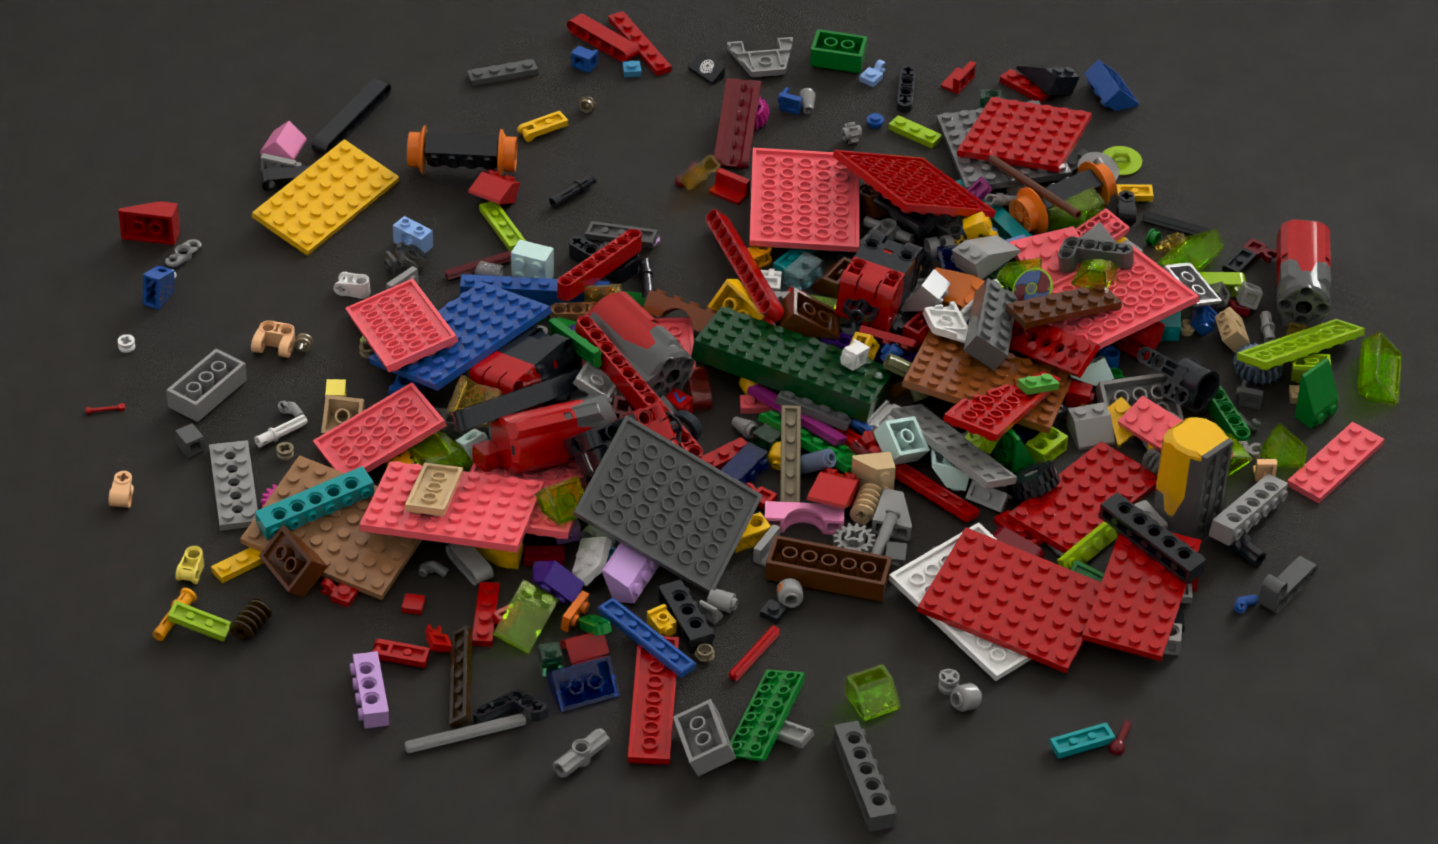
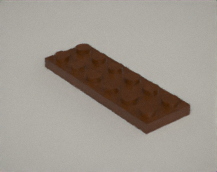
[1006,284,1122,329]

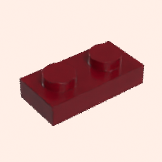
[524,546,565,566]

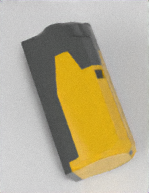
[1154,417,1233,540]

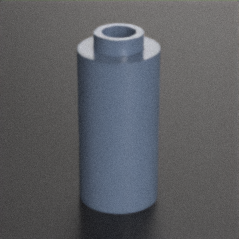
[800,449,836,475]

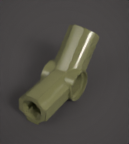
[883,353,930,402]

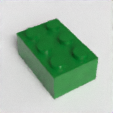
[810,29,868,73]

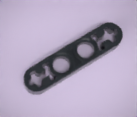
[897,65,916,113]

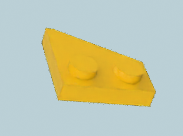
[1107,397,1135,448]

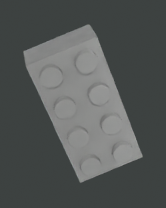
[166,349,247,422]

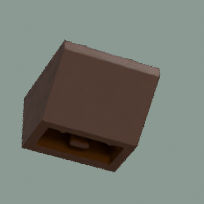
[810,257,851,299]

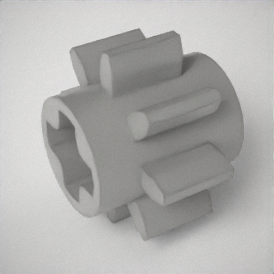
[841,122,862,144]

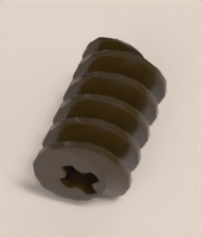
[229,597,272,639]

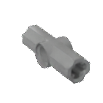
[553,728,610,778]

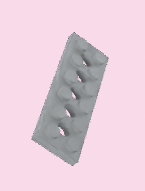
[209,440,258,531]

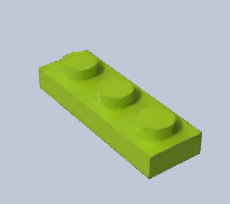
[888,115,942,149]
[167,600,231,642]

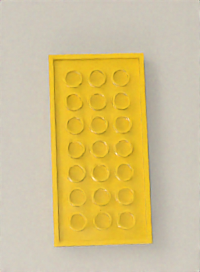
[252,139,399,256]

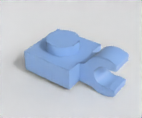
[859,60,886,87]

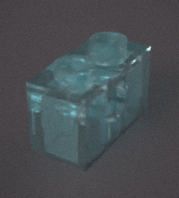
[783,252,823,291]

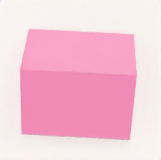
[260,121,307,160]

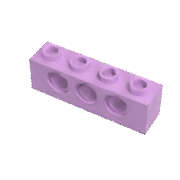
[350,651,389,729]

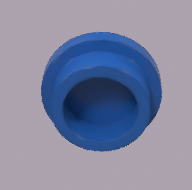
[867,113,884,129]

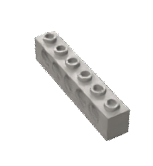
[1209,474,1288,546]

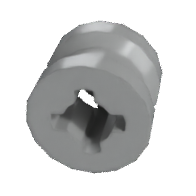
[938,669,960,695]

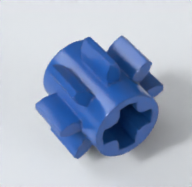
[880,343,904,362]

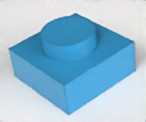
[622,61,641,78]

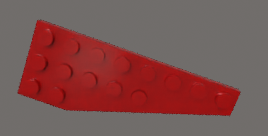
[943,372,1061,442]

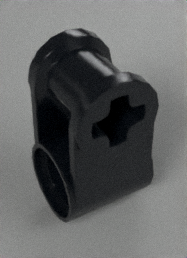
[1116,190,1137,223]

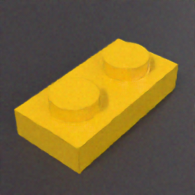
[1116,184,1154,202]

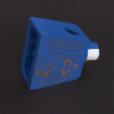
[143,266,177,310]

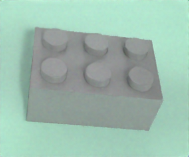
[673,699,736,776]

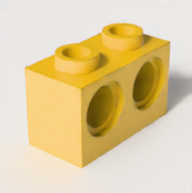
[734,512,771,553]

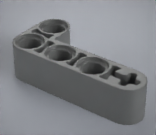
[1058,237,1134,273]
[1258,556,1318,613]

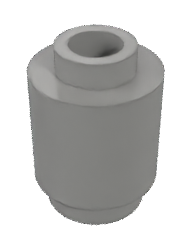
[707,589,738,613]

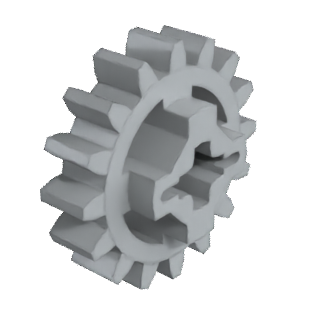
[833,523,876,553]

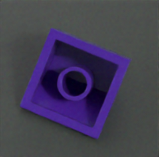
[533,561,584,605]

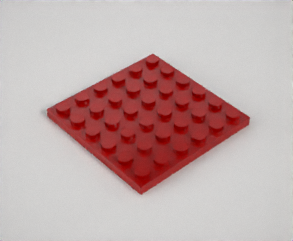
[957,97,1092,173]

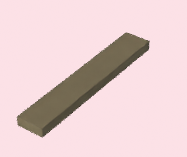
[780,405,801,503]

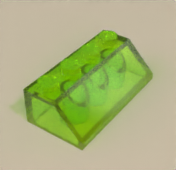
[1157,228,1224,272]
[1357,331,1402,405]

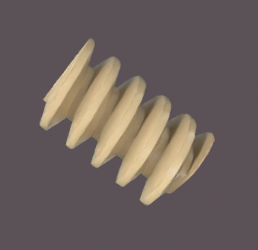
[850,483,883,525]

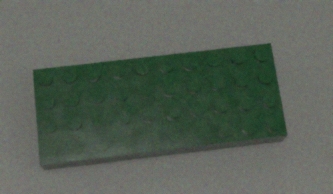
[691,306,895,423]

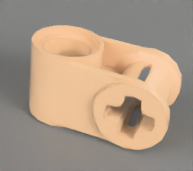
[109,471,134,508]

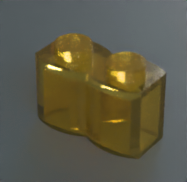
[680,155,720,190]

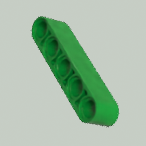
[1201,385,1251,444]

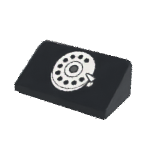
[688,52,725,84]

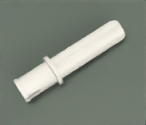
[254,415,308,448]

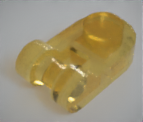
[1155,232,1187,252]

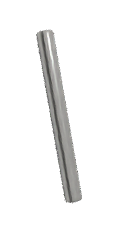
[405,713,526,753]

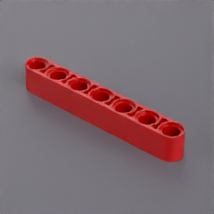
[557,229,642,301]

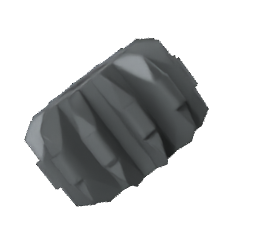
[1141,449,1161,475]

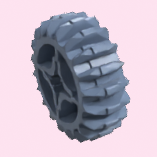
[1233,342,1285,386]

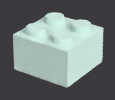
[511,239,554,279]
[873,416,930,465]

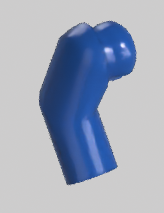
[1233,594,1258,613]

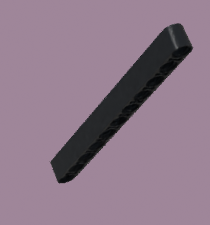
[452,367,599,432]

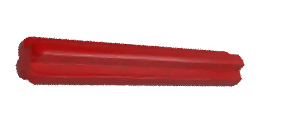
[729,625,780,681]

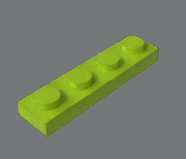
[479,201,526,252]
[1057,522,1118,570]

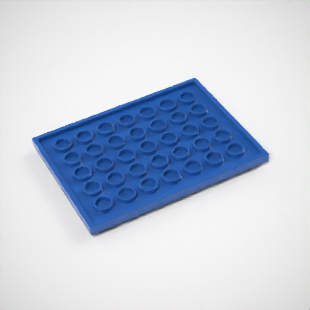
[368,282,552,391]

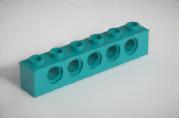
[255,466,374,540]

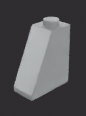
[872,488,912,542]

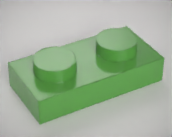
[1016,374,1060,395]

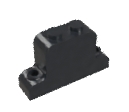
[873,193,939,243]

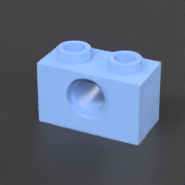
[393,216,433,257]

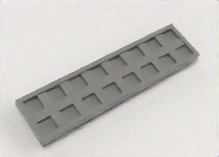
[890,404,1017,489]

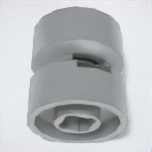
[924,234,955,260]

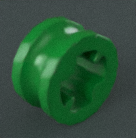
[1145,228,1162,247]

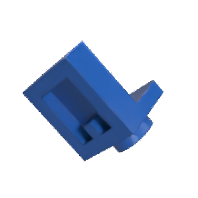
[778,87,802,115]

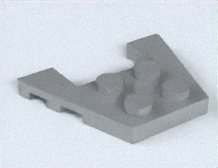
[727,37,793,77]

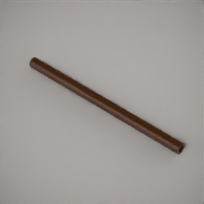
[988,155,1082,219]

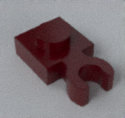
[1243,238,1276,263]

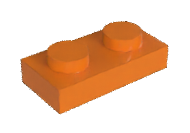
[561,590,590,633]

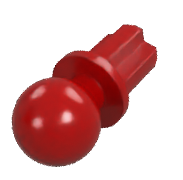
[862,431,882,454]

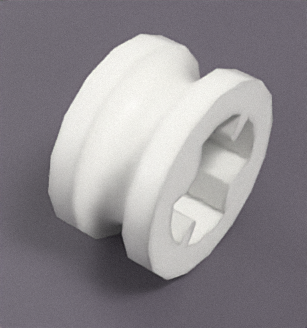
[118,335,135,353]

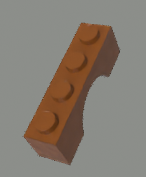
[643,289,717,332]

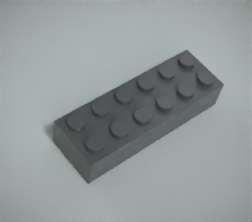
[964,278,1018,371]

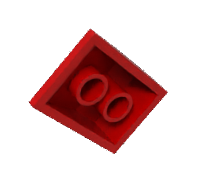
[118,201,180,245]
[807,468,861,509]

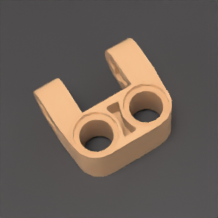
[251,321,295,358]

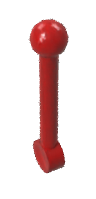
[85,403,126,414]

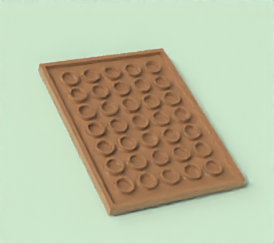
[240,455,422,600]

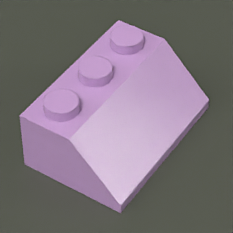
[602,543,659,603]

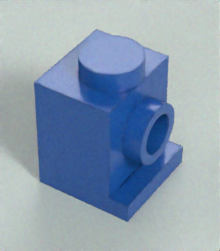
[570,46,598,73]
[1191,305,1218,337]

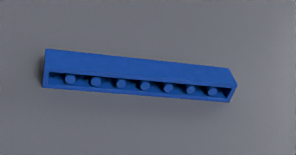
[460,274,610,308]

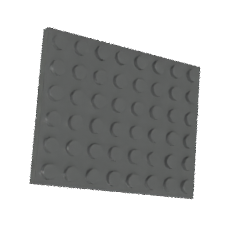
[572,415,763,594]

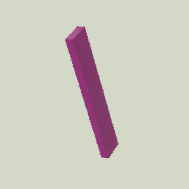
[747,384,848,446]

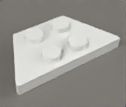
[923,301,968,343]
[572,536,612,586]

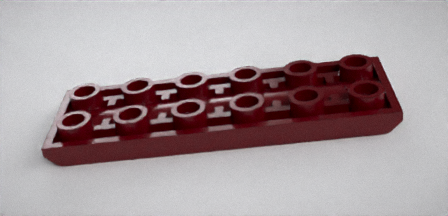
[713,78,762,169]

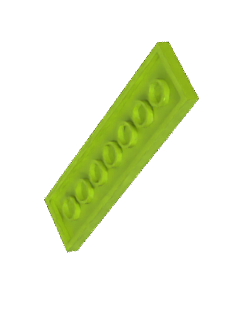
[1237,319,1365,370]

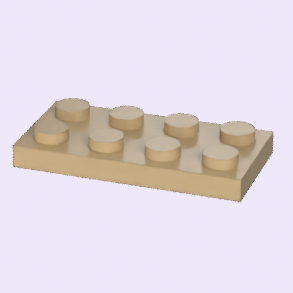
[405,463,463,516]

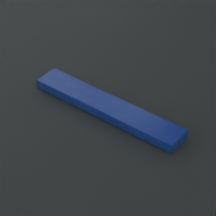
[598,598,696,678]

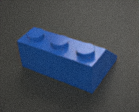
[1084,59,1139,111]

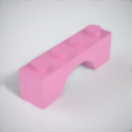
[765,501,844,535]

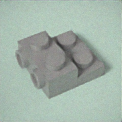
[572,361,618,403]

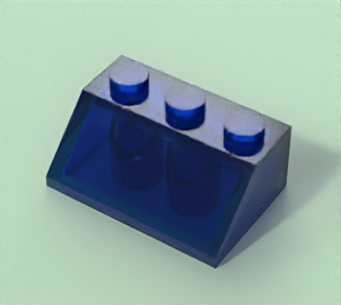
[546,656,620,712]

